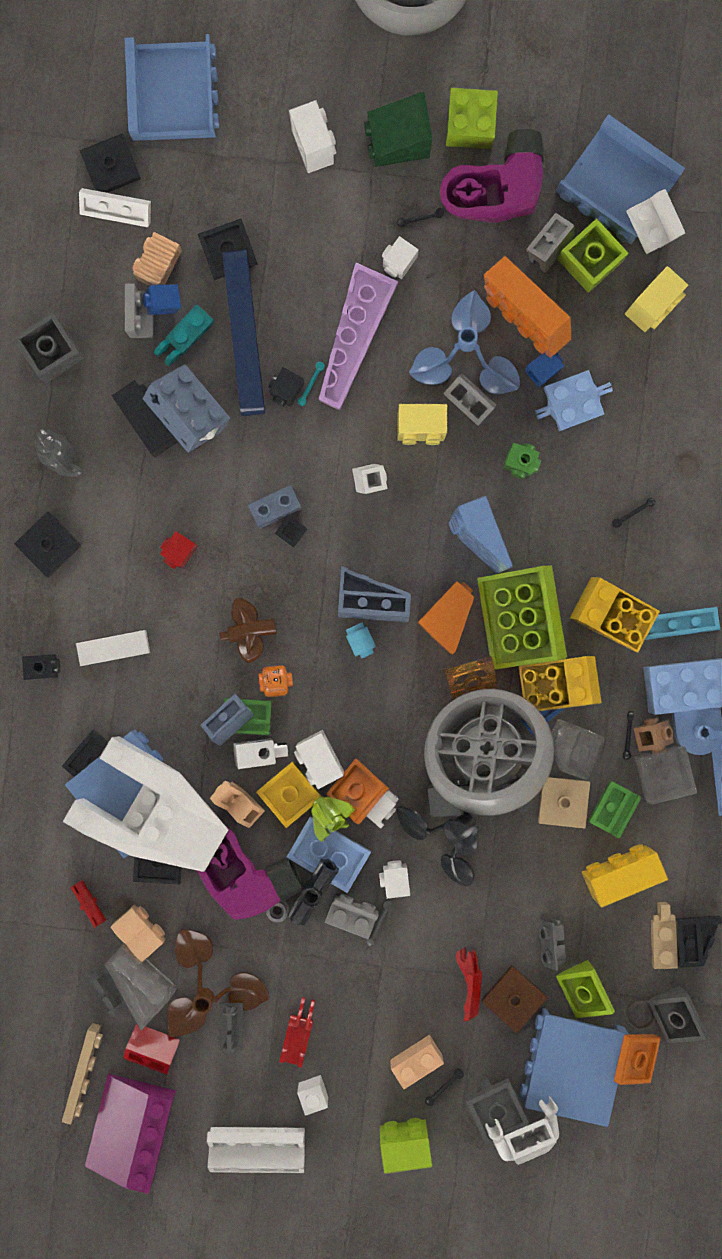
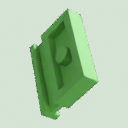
[224,698,272,735]
[588,780,641,839]

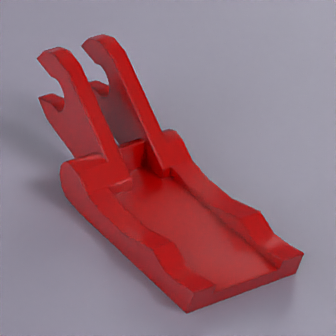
[456,947,482,1022]
[279,997,315,1068]

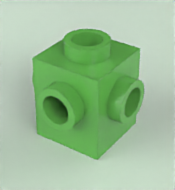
[503,442,541,479]

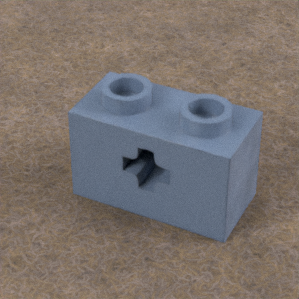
[248,485,302,529]

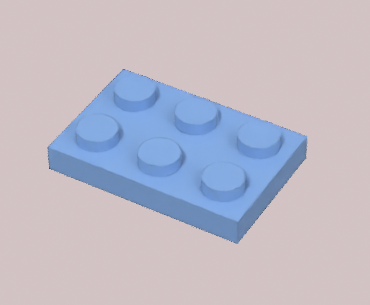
[287,815,371,893]

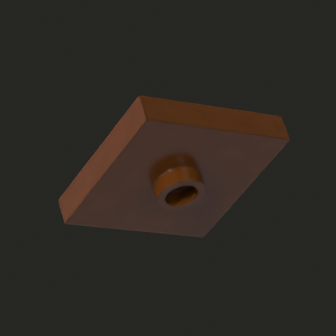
[481,965,548,1033]

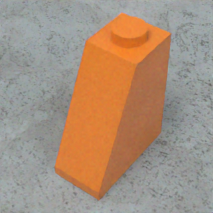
[417,581,474,655]

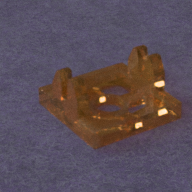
[444,656,498,700]

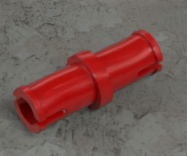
[70,880,107,928]

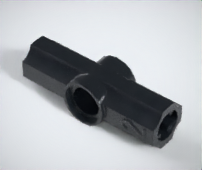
[287,859,339,925]

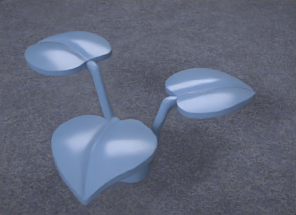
[409,290,520,394]

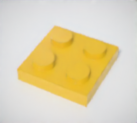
[256,761,321,828]

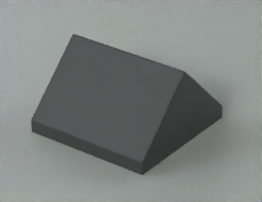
[648,985,709,1044]

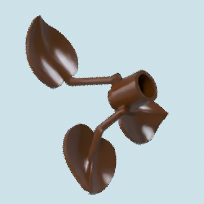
[167,929,270,1037]

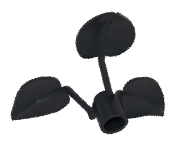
[397,806,479,887]

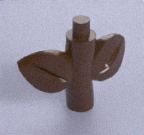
[219,598,277,663]

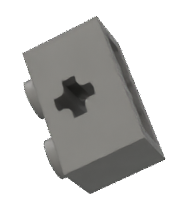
[444,373,496,426]

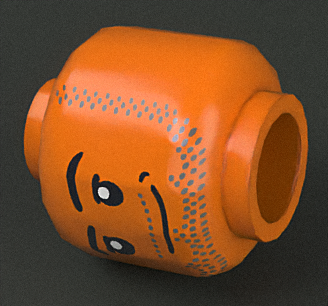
[258,665,293,697]

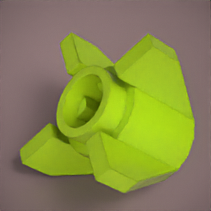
[312,796,355,842]

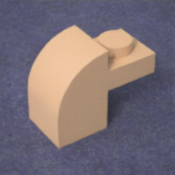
[210,780,265,828]

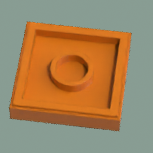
[326,758,389,825]
[614,1034,661,1085]

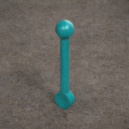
[297,362,325,406]

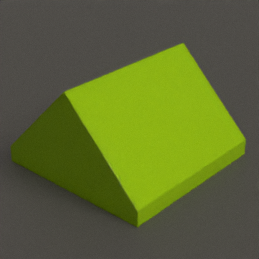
[556,960,615,1018]

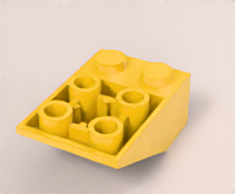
[570,577,660,653]
[519,656,602,711]

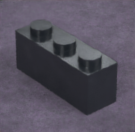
[111,380,177,458]

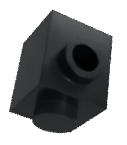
[268,367,304,407]
[22,654,61,680]

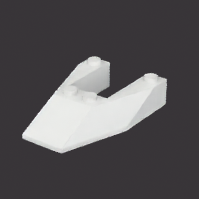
[63,736,229,872]

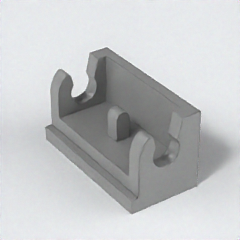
[526,213,574,273]

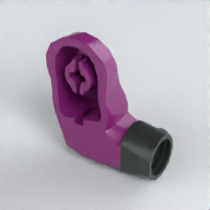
[440,129,544,223]
[196,827,303,920]

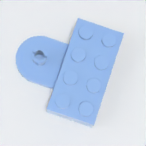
[643,658,722,755]

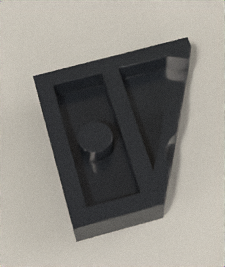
[675,915,722,968]

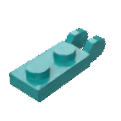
[154,304,214,367]

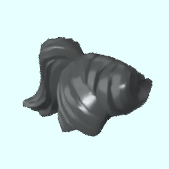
[34,428,83,477]

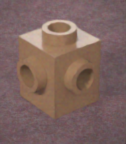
[634,717,674,753]

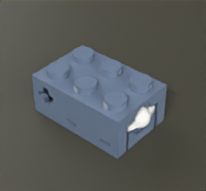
[143,365,230,453]

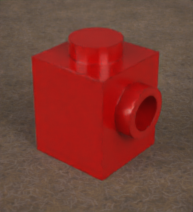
[160,531,198,569]

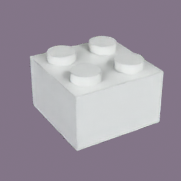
[289,100,336,173]
[294,730,344,789]

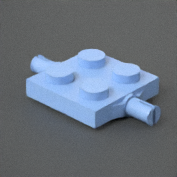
[535,370,613,431]

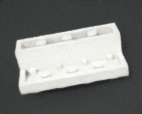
[207,1127,305,1173]

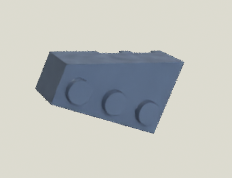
[338,566,411,622]

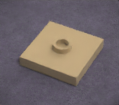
[538,777,590,828]

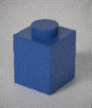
[142,284,181,315]
[524,352,564,388]

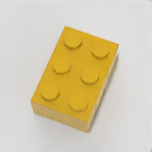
[582,844,668,908]

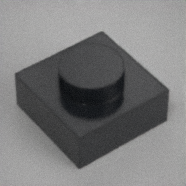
[275,515,308,548]

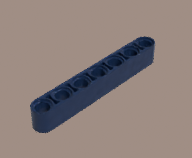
[223,250,265,416]

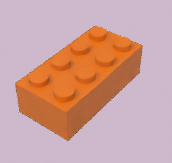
[484,256,571,358]

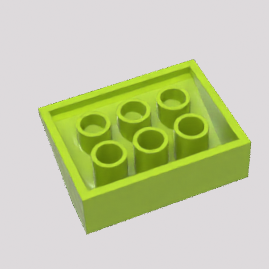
[477,565,567,670]

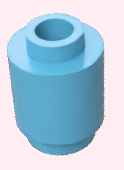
[346,622,376,659]

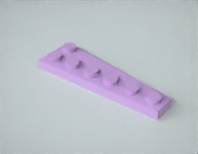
[319,263,398,410]

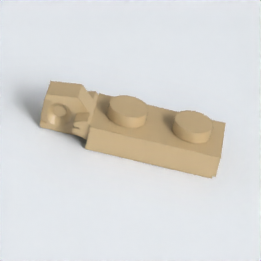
[651,902,678,969]

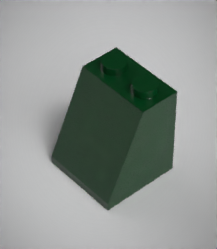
[364,92,432,167]

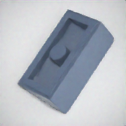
[200,694,254,746]

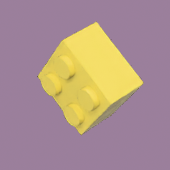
[625,266,688,332]
[397,404,447,445]

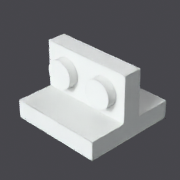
[626,189,685,254]

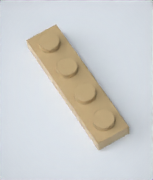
[62,1023,103,1125]

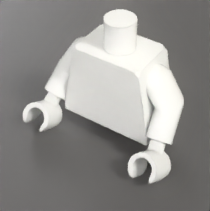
[485,1097,559,1165]

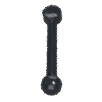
[397,208,444,227]
[612,498,656,528]
[622,711,634,760]
[425,1068,464,1106]

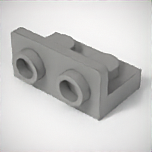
[125,284,153,338]
[325,894,379,939]

